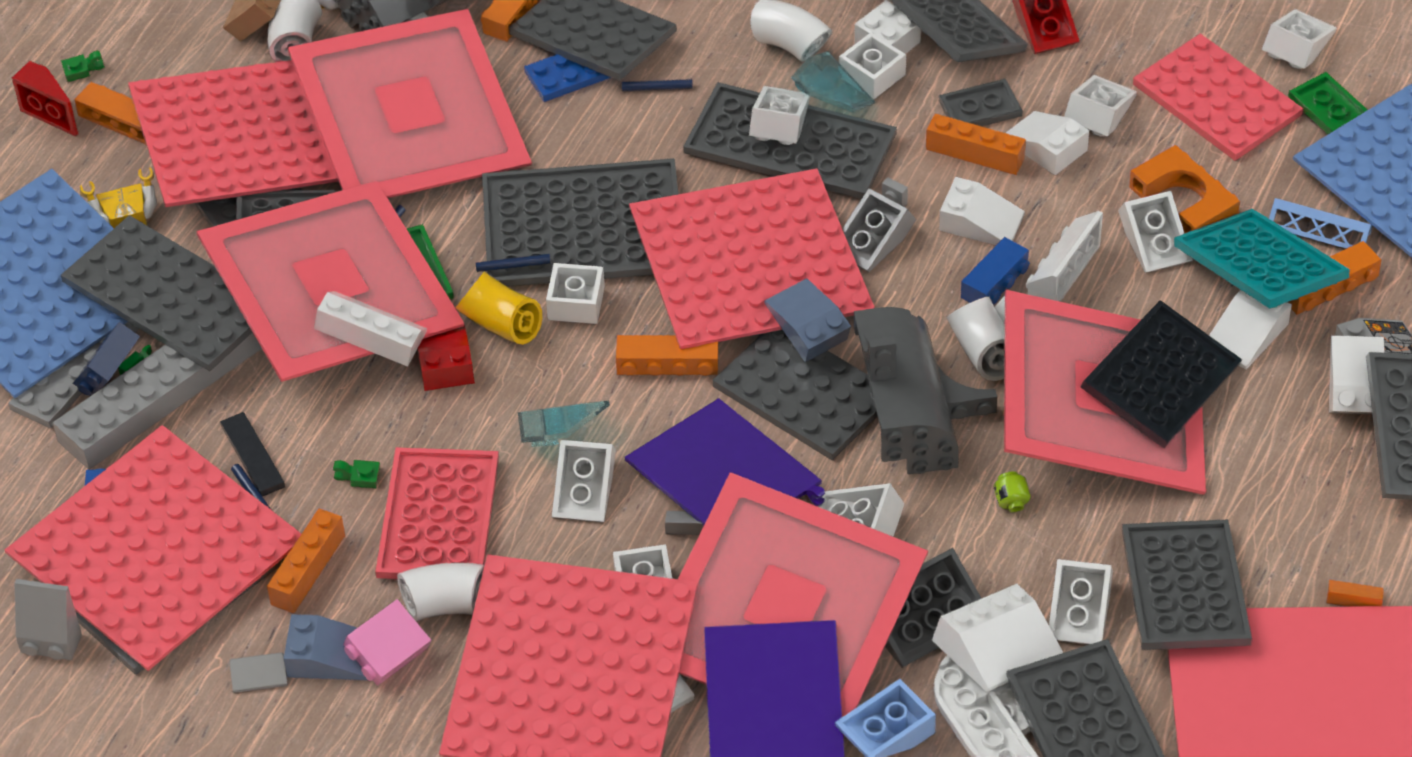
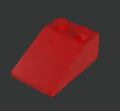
[1012,0,1080,54]
[12,60,78,137]
[418,324,475,391]

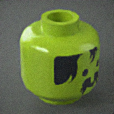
[993,471,1031,512]

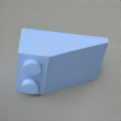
[835,679,935,757]

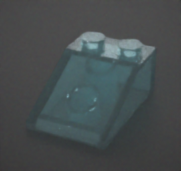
[791,51,875,113]
[517,400,610,447]

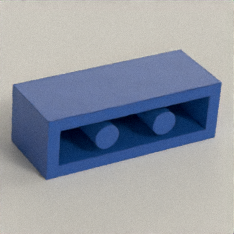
[961,237,1030,305]

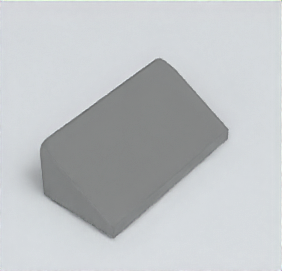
[665,511,704,535]
[230,653,288,693]

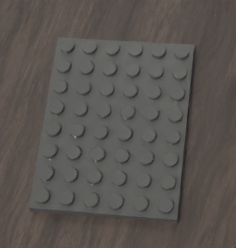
[482,158,678,286]

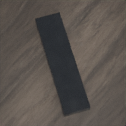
[220,412,285,497]

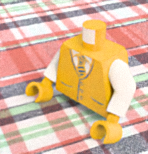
[80,167,157,228]

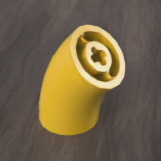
[455,271,542,345]

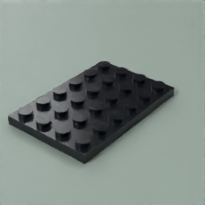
[1080,300,1242,449]

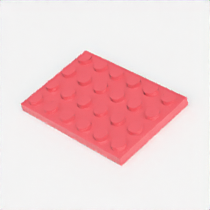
[1133,33,1303,161]
[375,447,499,579]

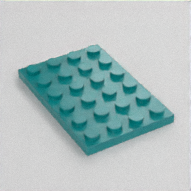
[1174,208,1350,309]

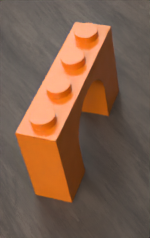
[1129,145,1240,234]

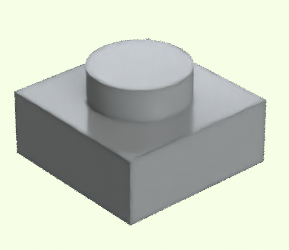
[882,177,908,207]

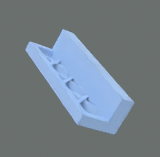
[1269,198,1373,249]

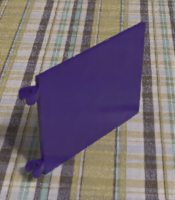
[624,398,825,526]
[704,620,844,757]

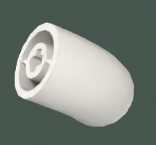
[268,0,322,62]
[751,0,832,62]
[946,297,1005,381]
[397,563,485,621]

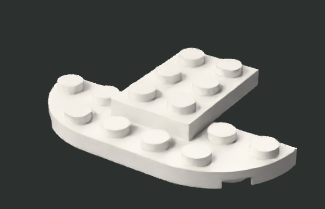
[934,655,1038,757]

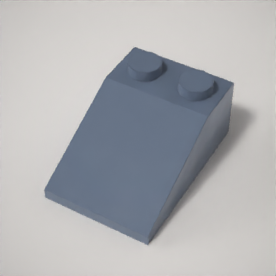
[764,278,851,362]
[284,614,368,680]

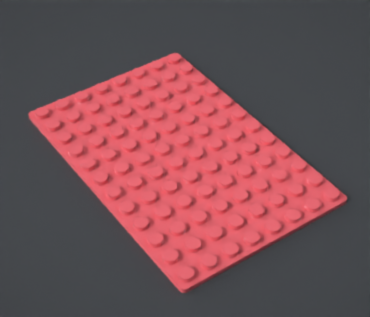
[1168,606,1412,757]

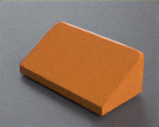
[1326,580,1384,607]

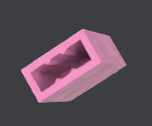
[343,599,431,686]

